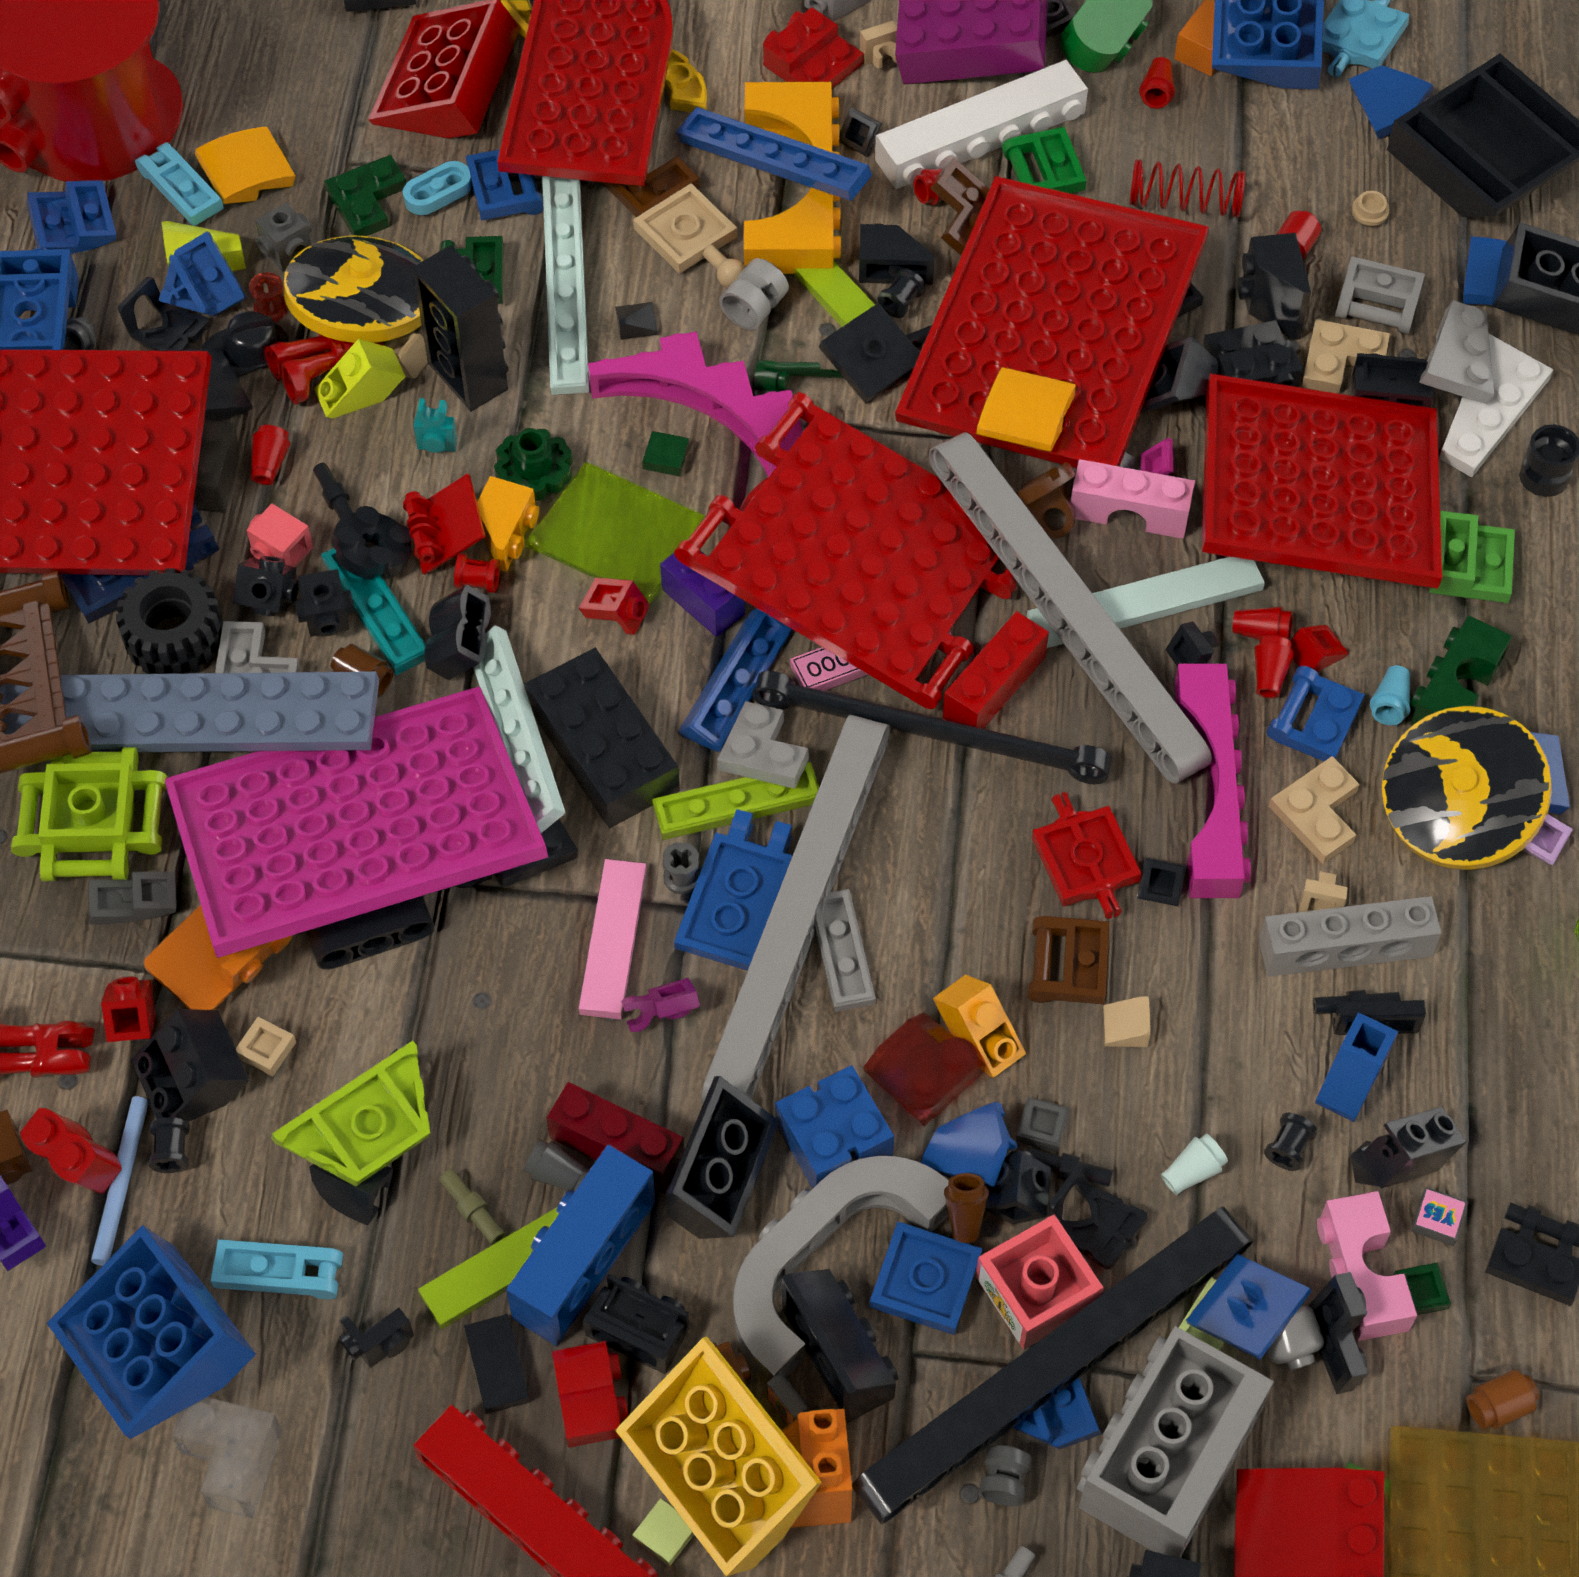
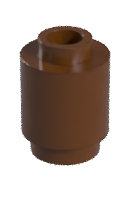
[330,644,393,698]

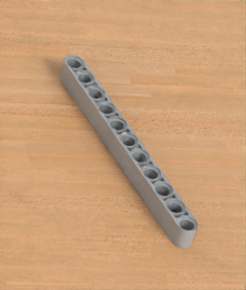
[929,432,1212,784]
[701,714,890,1103]

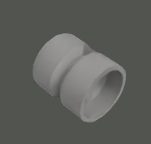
[719,258,789,330]

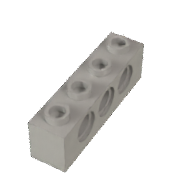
[1259,896,1442,977]

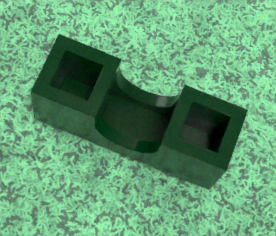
[1410,615,1512,726]

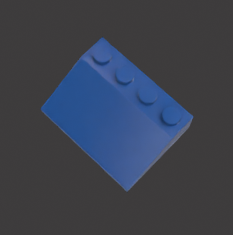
[1212,0,1324,89]
[47,1225,256,1439]

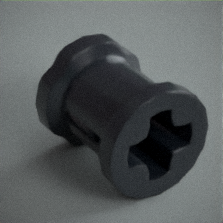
[877,268,925,318]
[1264,1112,1317,1171]
[148,1117,190,1173]

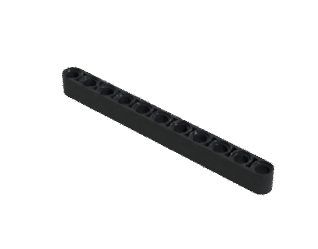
[852,1206,1254,1524]

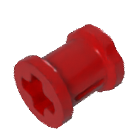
[454,553,500,593]

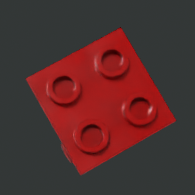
[403,473,486,575]

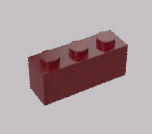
[546,1082,685,1194]

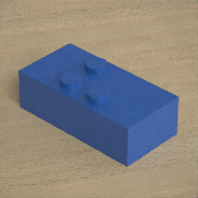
[506,1145,656,1347]

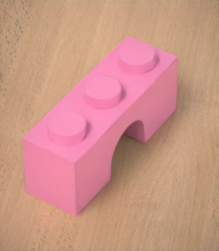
[1071,459,1195,539]
[1317,1191,1417,1341]

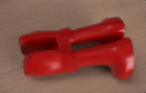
[265,334,384,405]
[0,1020,95,1078]

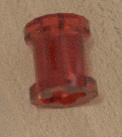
[249,272,288,322]

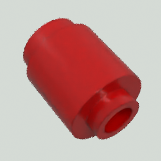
[1277,210,1321,260]

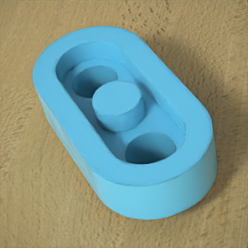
[403,161,472,215]

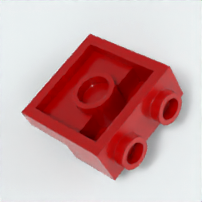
[763,7,864,89]

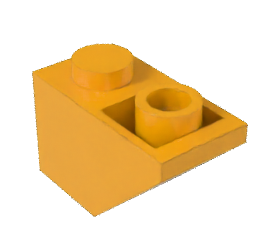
[477,476,539,572]
[933,974,1026,1078]

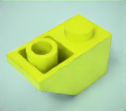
[314,339,406,419]

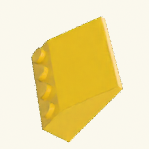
[615,1337,822,1576]

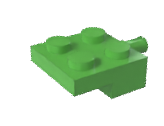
[1429,511,1515,603]

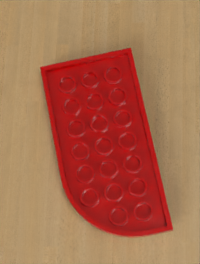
[497,0,673,186]

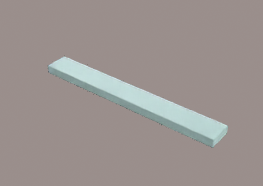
[542,176,589,395]

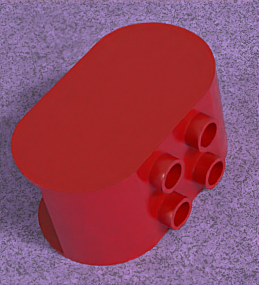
[0,0,183,182]

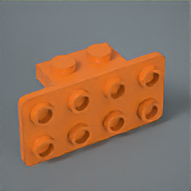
[144,905,293,1010]

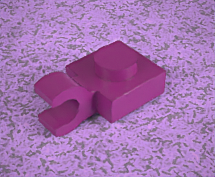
[621,978,700,1032]

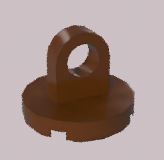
[1016,462,1076,538]

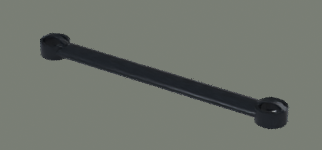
[752,671,1112,785]

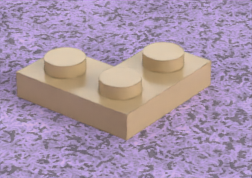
[1301,319,1390,394]
[1268,756,1360,864]

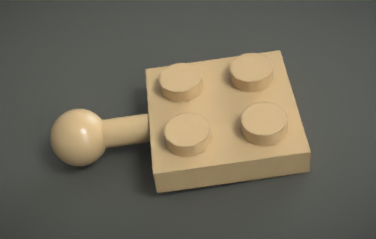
[633,184,745,288]

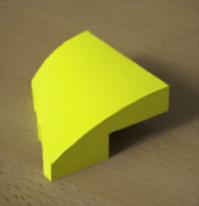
[162,221,246,271]

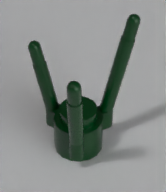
[753,360,844,395]

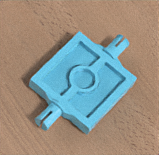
[1322,0,1409,78]

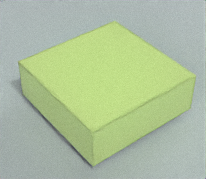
[632,1498,694,1567]

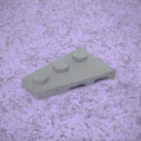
[1419,300,1495,404]

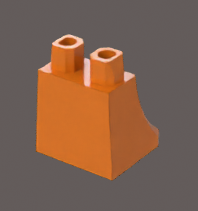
[781,1409,852,1528]

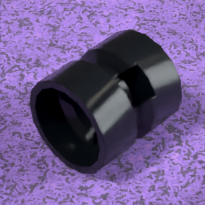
[1519,424,1579,497]

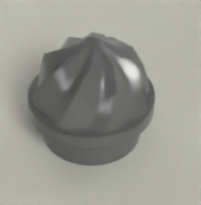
[64,317,98,350]

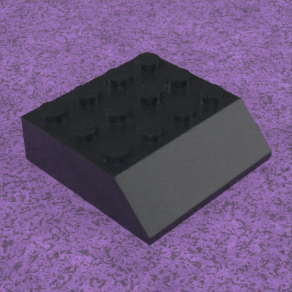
[1387,53,1579,217]

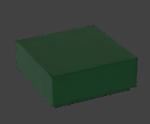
[642,431,690,477]
[1393,1262,1451,1315]

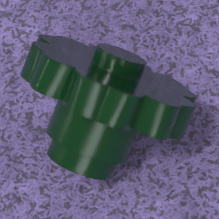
[494,428,573,501]

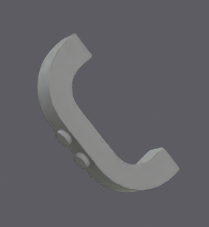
[733,1156,949,1383]

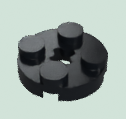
[331,506,412,579]

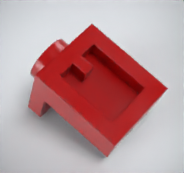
[579,577,650,635]

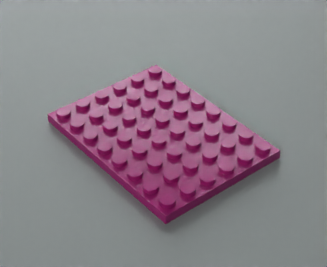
[165,686,548,958]

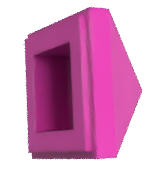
[1141,437,1175,476]

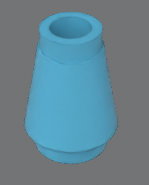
[1370,665,1411,725]

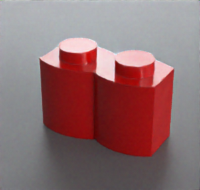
[20,1107,122,1194]
[552,1341,628,1448]

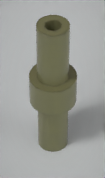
[439,1169,506,1245]

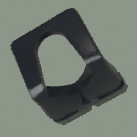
[118,276,210,351]
[1049,1162,1148,1270]

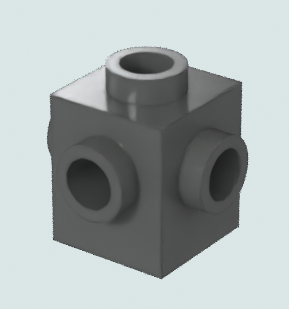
[255,203,312,272]

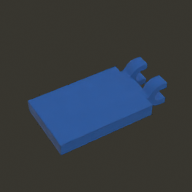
[674,809,793,971]

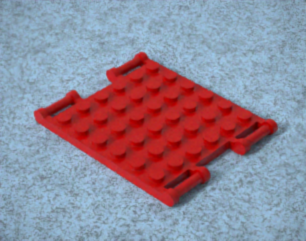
[674,392,1017,709]

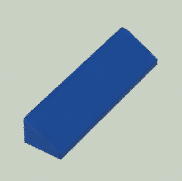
[678,608,793,752]

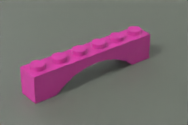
[1174,664,1251,898]

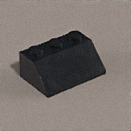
[667,1076,779,1239]
[782,1269,899,1423]

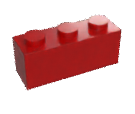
[942,611,1049,729]

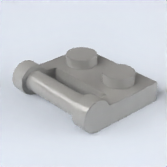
[1335,256,1425,334]

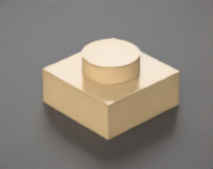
[236,1017,296,1077]

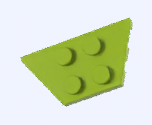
[271,1040,430,1186]

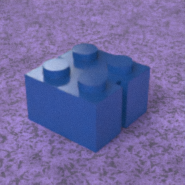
[775,1065,894,1189]

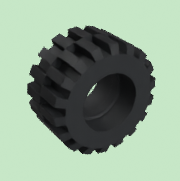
[116,568,223,674]

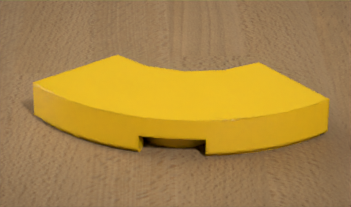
[664,49,707,113]

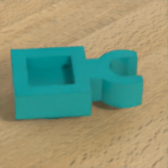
[413,398,458,453]

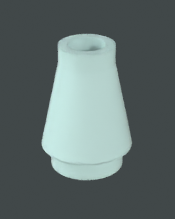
[1160,1134,1228,1195]

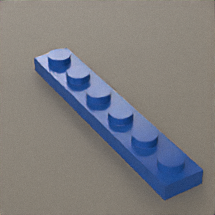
[676,107,872,201]

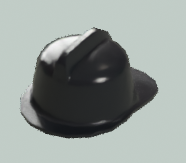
[202,311,289,377]

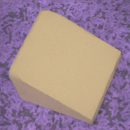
[385,333,428,379]
[1103,996,1150,1047]

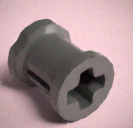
[663,843,700,895]

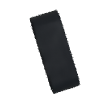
[305,896,434,970]

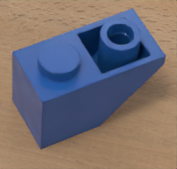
[1315,1012,1398,1122]

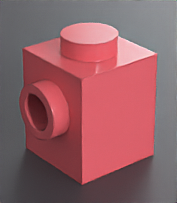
[246,503,313,567]

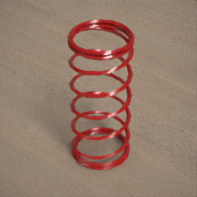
[1129,159,1246,218]

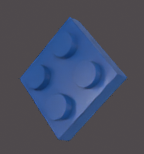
[869,1222,982,1335]

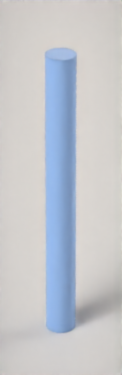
[91,1096,149,1266]

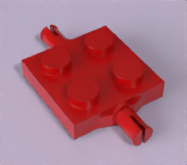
[1031,792,1142,919]

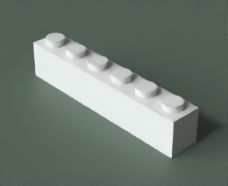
[875,60,1088,190]

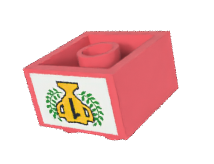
[975,1214,1104,1350]

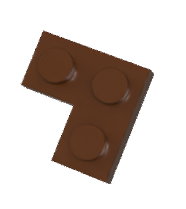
[601,156,700,217]
[930,158,989,255]

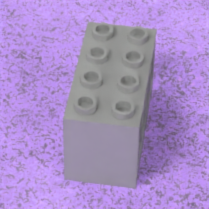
[1077,1326,1274,1558]

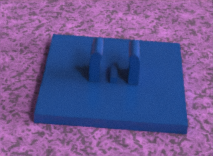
[1186,1254,1311,1360]

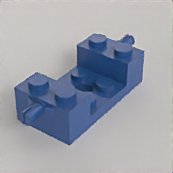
[0,247,79,350]

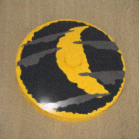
[284,236,424,343]
[1382,706,1552,870]

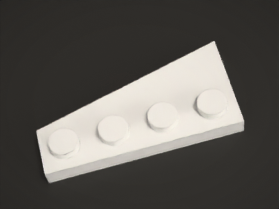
[1439,334,1553,477]

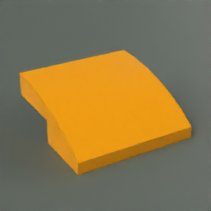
[195,126,296,204]
[976,367,1076,452]

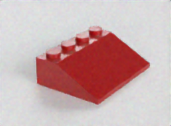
[368,0,520,139]
[1233,1468,1385,1577]

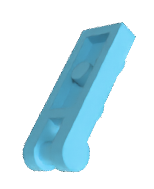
[135,142,224,226]
[210,1239,343,1300]

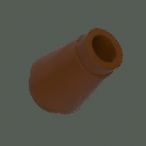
[944,1173,989,1243]

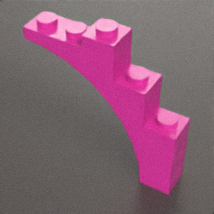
[587,331,803,477]

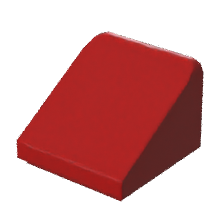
[1290,624,1348,672]

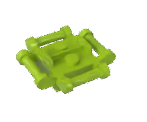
[11,747,168,882]

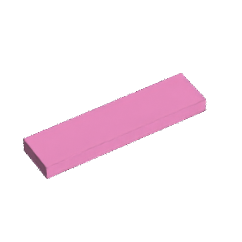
[579,859,647,1020]

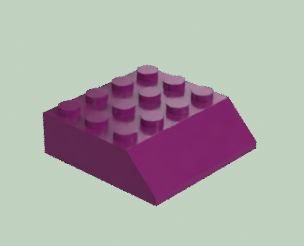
[895,0,1048,85]

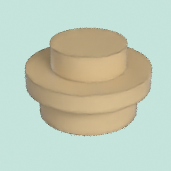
[1352,191,1390,226]

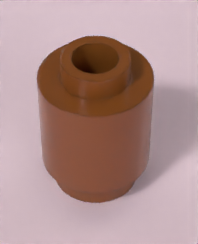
[1466,1369,1539,1430]

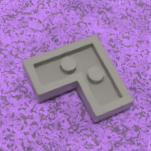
[215,621,300,673]
[717,701,809,789]

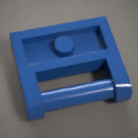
[465,149,544,221]
[1267,666,1365,761]

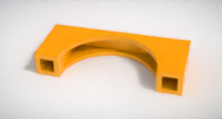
[744,82,841,274]

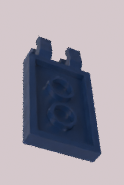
[61,503,220,624]

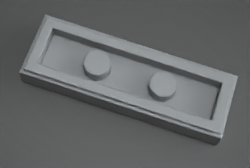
[814,889,876,1012]

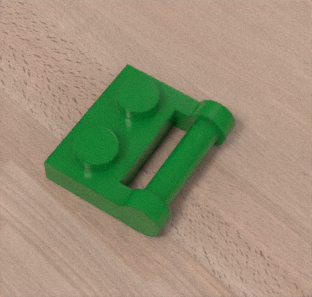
[1002,127,1087,194]

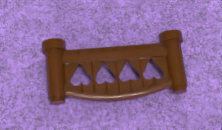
[0,570,92,774]

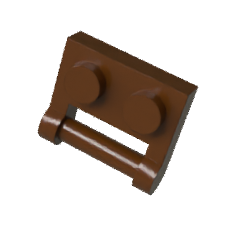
[1028,916,1110,1005]

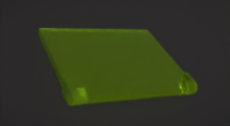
[526,462,705,604]

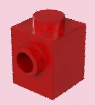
[101,976,156,1042]

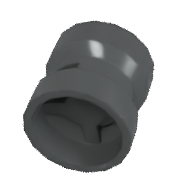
[978,1445,1032,1507]

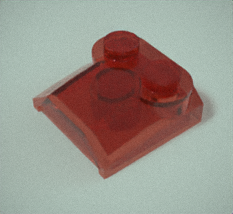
[863,1012,986,1127]

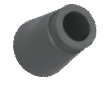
[524,1139,589,1192]

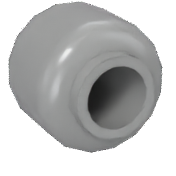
[1266,1305,1324,1371]

